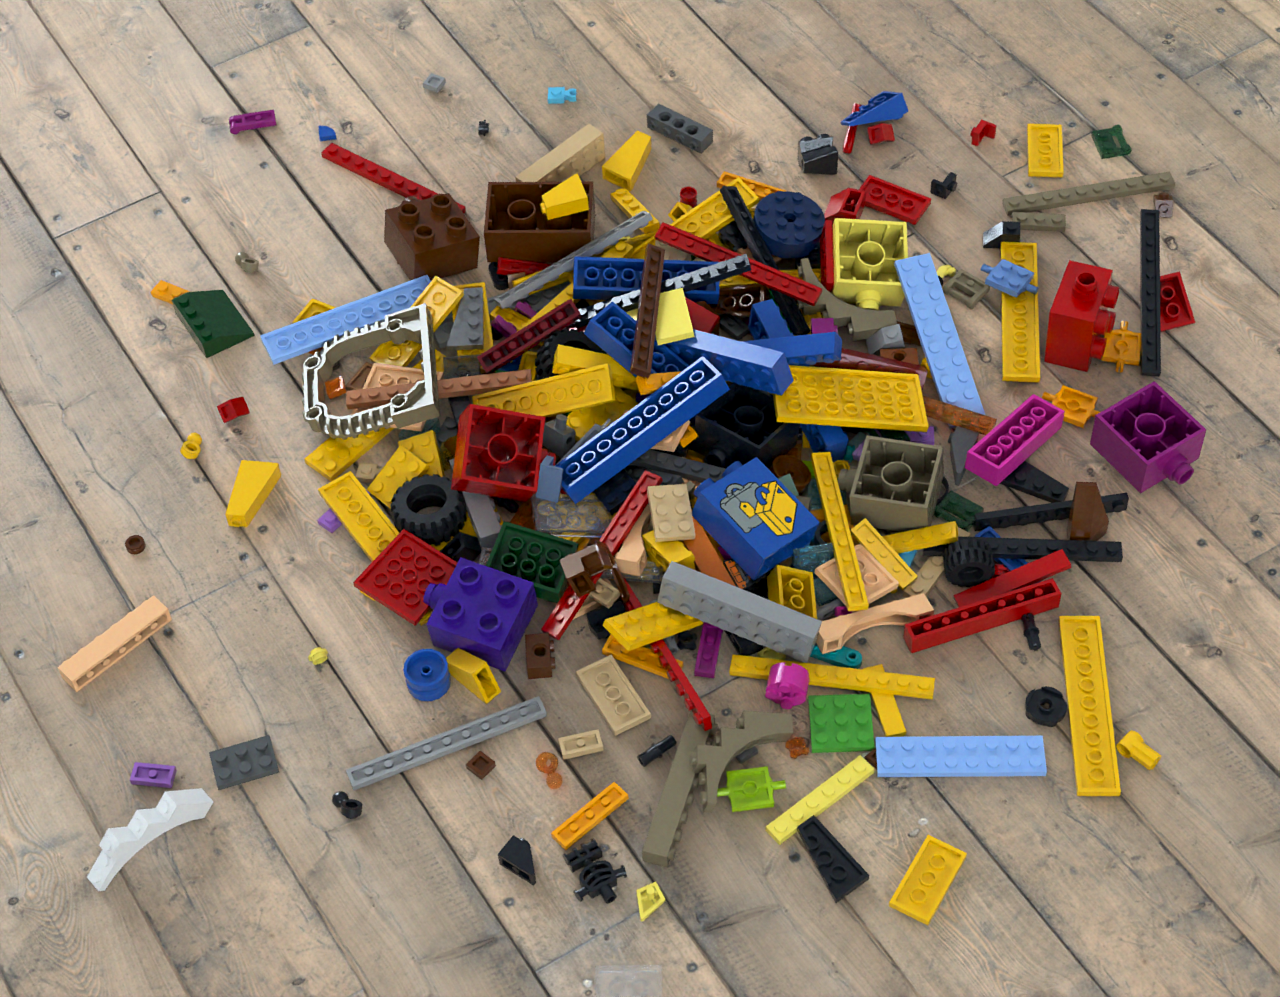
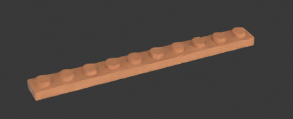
[346,369,532,410]

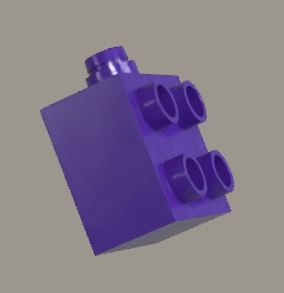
[423,557,538,672]

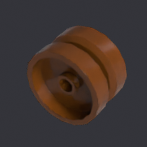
[769,455,811,496]

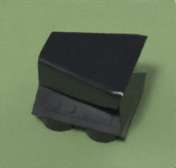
[798,134,838,175]

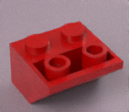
[824,188,866,225]

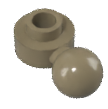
[235,252,259,273]

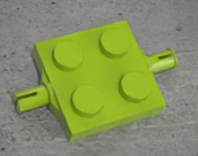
[717,766,786,812]

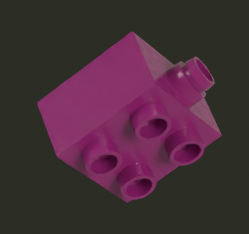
[1090,381,1206,493]

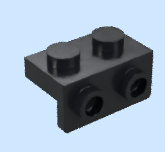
[586,599,627,640]

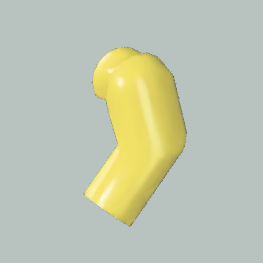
[937,265,956,279]

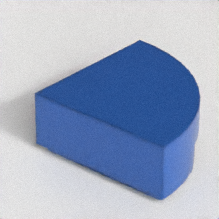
[318,126,337,141]

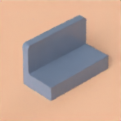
[536,456,563,503]

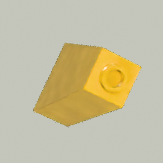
[602,130,652,192]
[225,460,281,527]

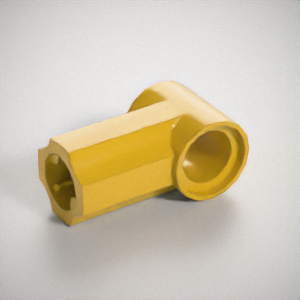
[1116,730,1161,771]

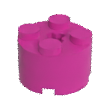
[765,662,809,709]

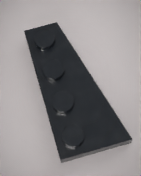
[797,815,869,903]

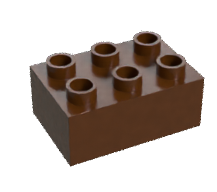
[484,181,595,263]

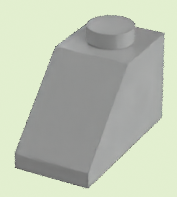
[866,324,905,356]

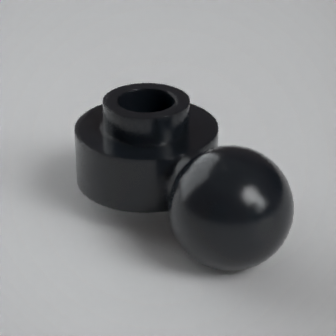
[332,791,363,819]

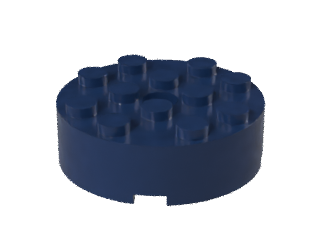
[753,191,825,259]

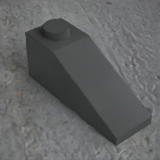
[948,426,979,486]

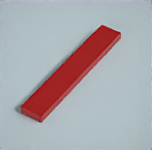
[953,549,1071,607]

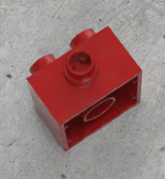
[1044,260,1120,372]
[451,404,556,502]

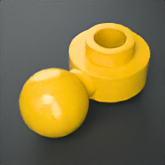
[180,433,202,459]

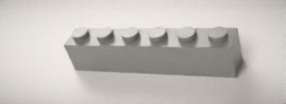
[449,459,502,551]

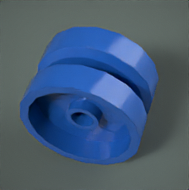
[403,649,451,701]

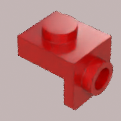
[970,120,997,147]

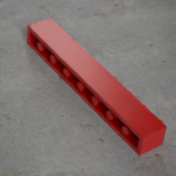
[903,578,1062,653]

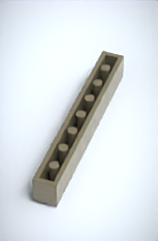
[642,710,718,867]

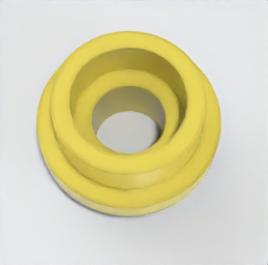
[308,647,328,665]

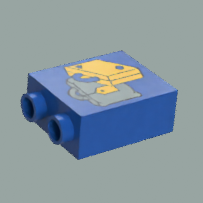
[692,457,820,581]

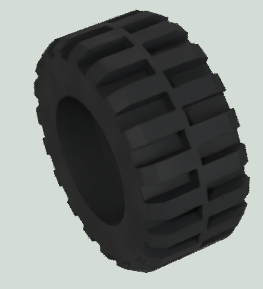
[535,329,606,380]
[391,474,467,546]

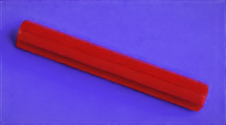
[843,103,862,154]

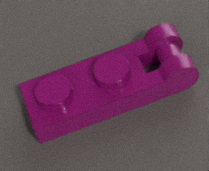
[229,109,276,134]

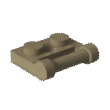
[942,269,990,309]

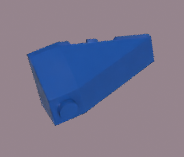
[840,91,909,126]

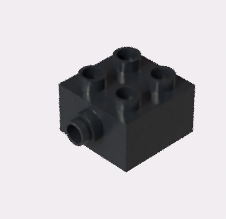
[692,383,800,469]

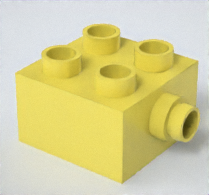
[831,218,908,311]

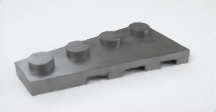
[446,287,483,350]

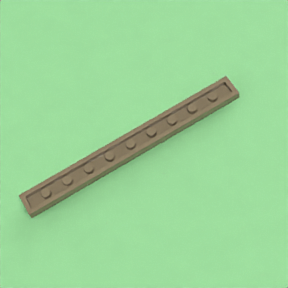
[1002,172,1175,216]

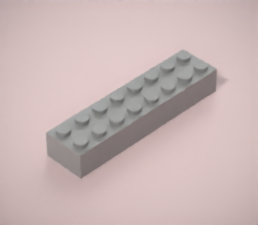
[657,561,822,663]

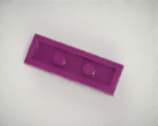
[694,622,723,678]

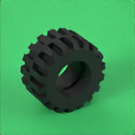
[943,539,995,587]

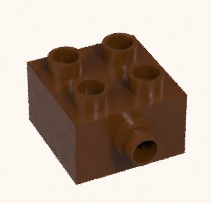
[384,193,480,281]

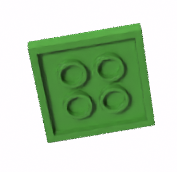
[808,694,874,753]

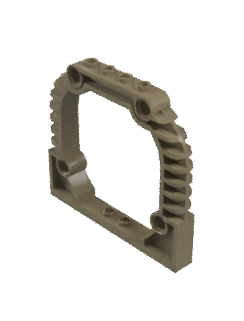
[302,303,440,440]

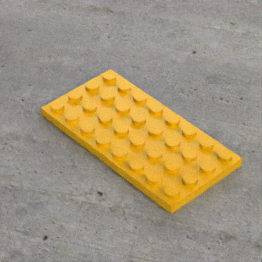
[773,365,929,432]

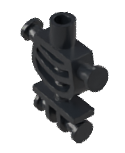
[563,838,627,903]

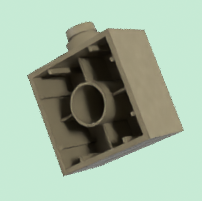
[838,435,944,532]

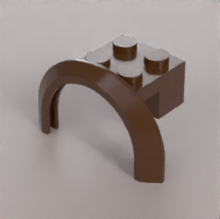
[560,540,630,603]

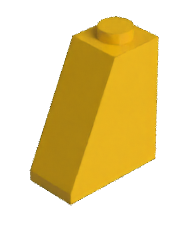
[540,174,589,220]
[446,648,501,704]

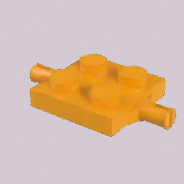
[1101,321,1141,373]
[1042,385,1100,428]

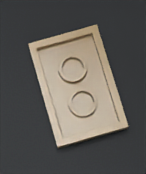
[647,484,696,542]

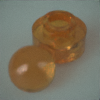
[536,752,563,789]

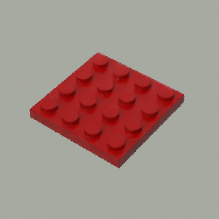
[353,529,457,626]

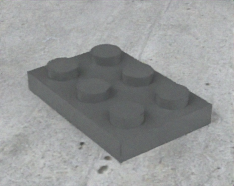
[209,735,280,790]

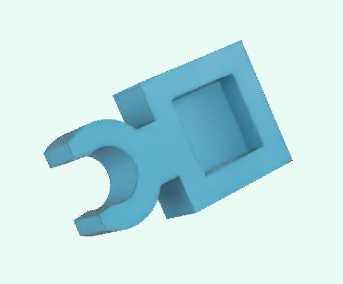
[548,87,577,104]

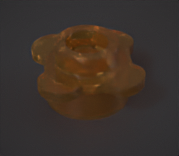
[785,737,809,759]

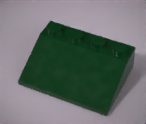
[172,290,255,358]
[486,521,579,604]

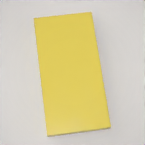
[655,288,695,345]

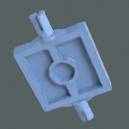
[981,259,1039,298]

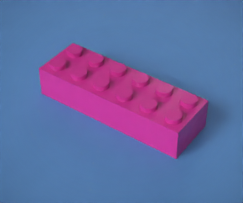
[965,394,1065,486]

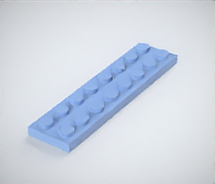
[875,736,1047,777]

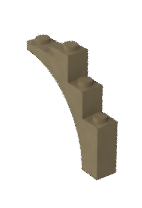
[797,258,897,341]
[689,710,793,813]

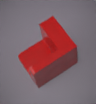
[867,123,895,145]
[217,396,250,423]

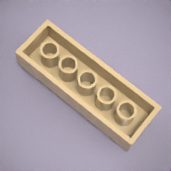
[515,124,605,182]

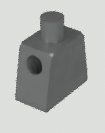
[542,414,576,459]

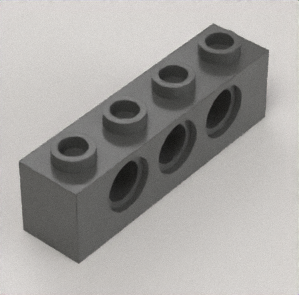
[647,103,713,154]

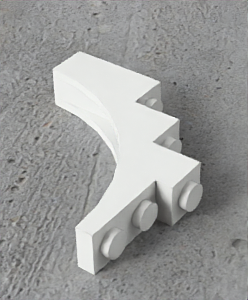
[87,788,213,891]

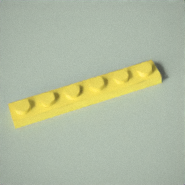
[766,755,874,845]

